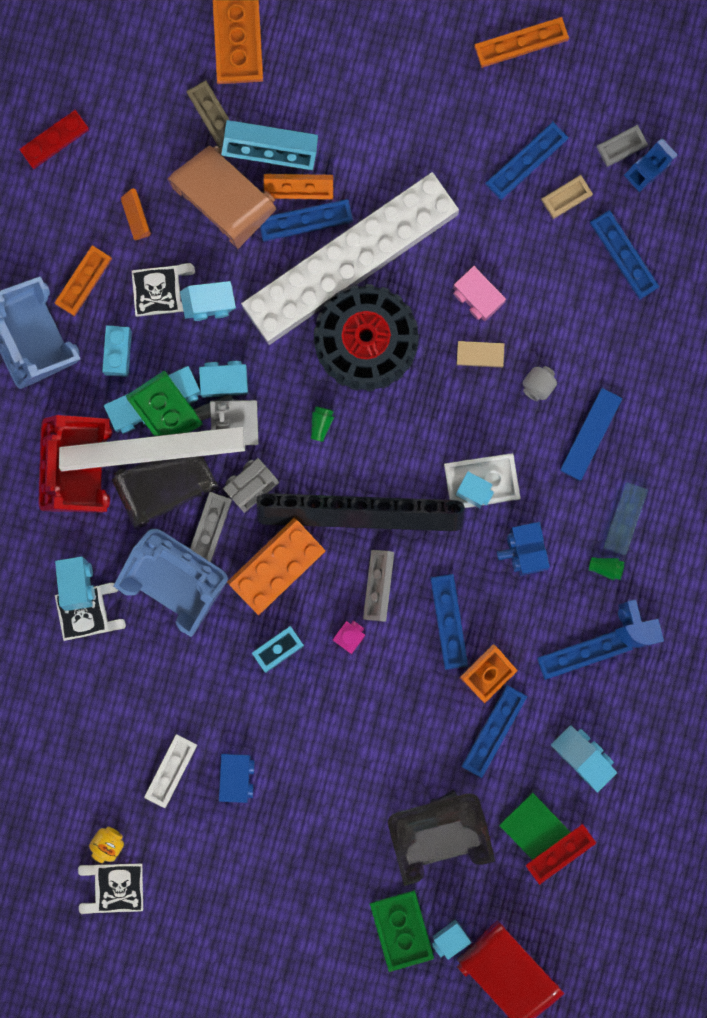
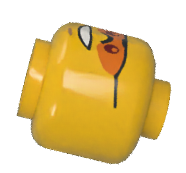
[89,827,124,863]

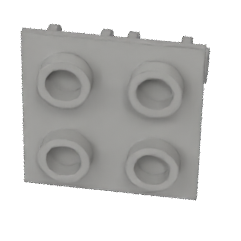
[210,400,258,445]

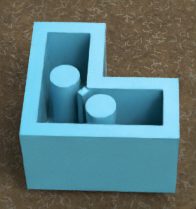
[551,725,617,793]

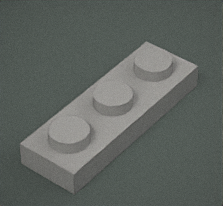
[190,492,232,562]
[363,550,394,622]

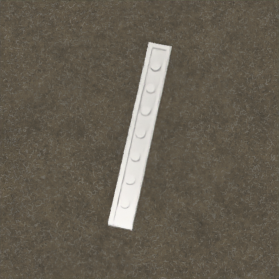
[59,427,245,471]

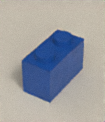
[219,754,255,803]

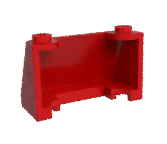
[39,415,112,513]
[456,920,564,1018]

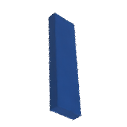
[485,122,569,201]
[260,199,353,242]
[589,210,659,300]
[560,388,623,481]
[430,574,468,670]
[537,631,633,680]
[461,685,528,778]

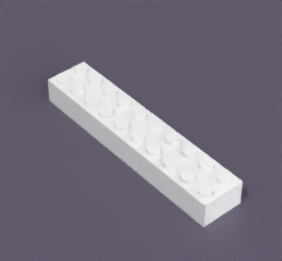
[241,172,459,345]

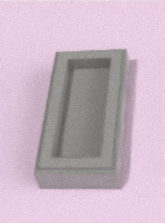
[596,125,648,167]

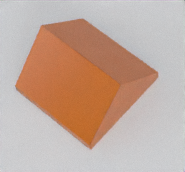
[459,644,518,703]

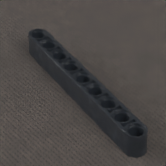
[257,493,465,531]

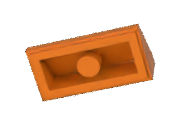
[121,188,151,240]

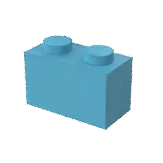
[180,281,236,321]
[102,326,132,377]
[199,361,248,398]
[456,471,494,508]
[55,557,95,611]
[252,626,304,673]
[432,919,471,960]

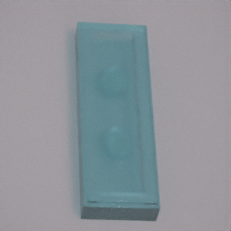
[603,482,648,556]

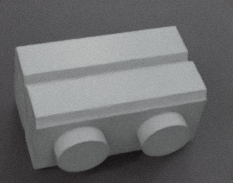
[223,458,279,513]

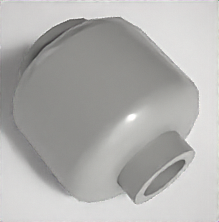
[522,366,557,401]

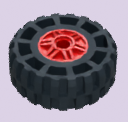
[314,284,419,392]

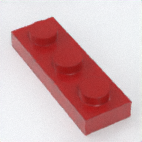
[19,110,89,170]
[525,824,596,885]

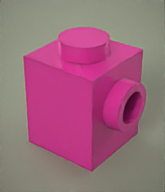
[333,621,365,655]

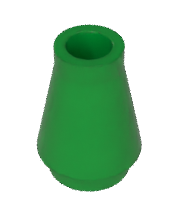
[310,406,334,442]
[589,557,625,581]

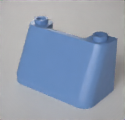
[0,276,80,389]
[113,529,228,637]

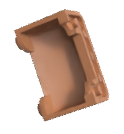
[167,145,276,249]

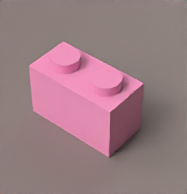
[453,266,506,321]

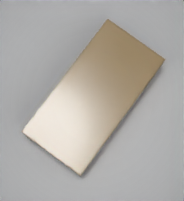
[541,175,593,219]
[457,341,504,368]

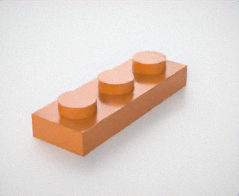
[264,174,333,199]
[55,245,112,317]

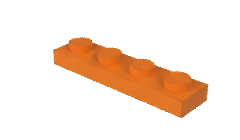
[474,17,569,68]

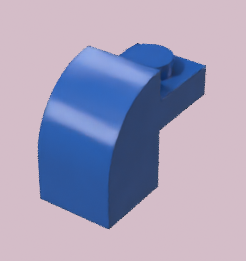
[624,138,678,192]
[615,600,664,648]

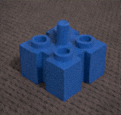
[497,522,550,576]

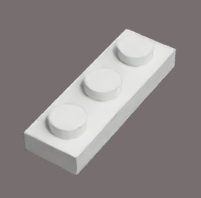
[144,734,197,808]

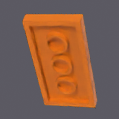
[213,0,263,84]
[227,518,326,616]

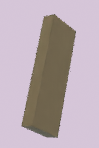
[186,80,230,150]

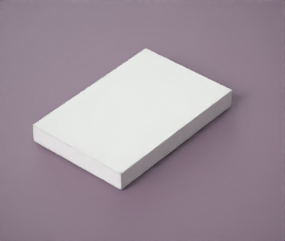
[444,453,520,508]

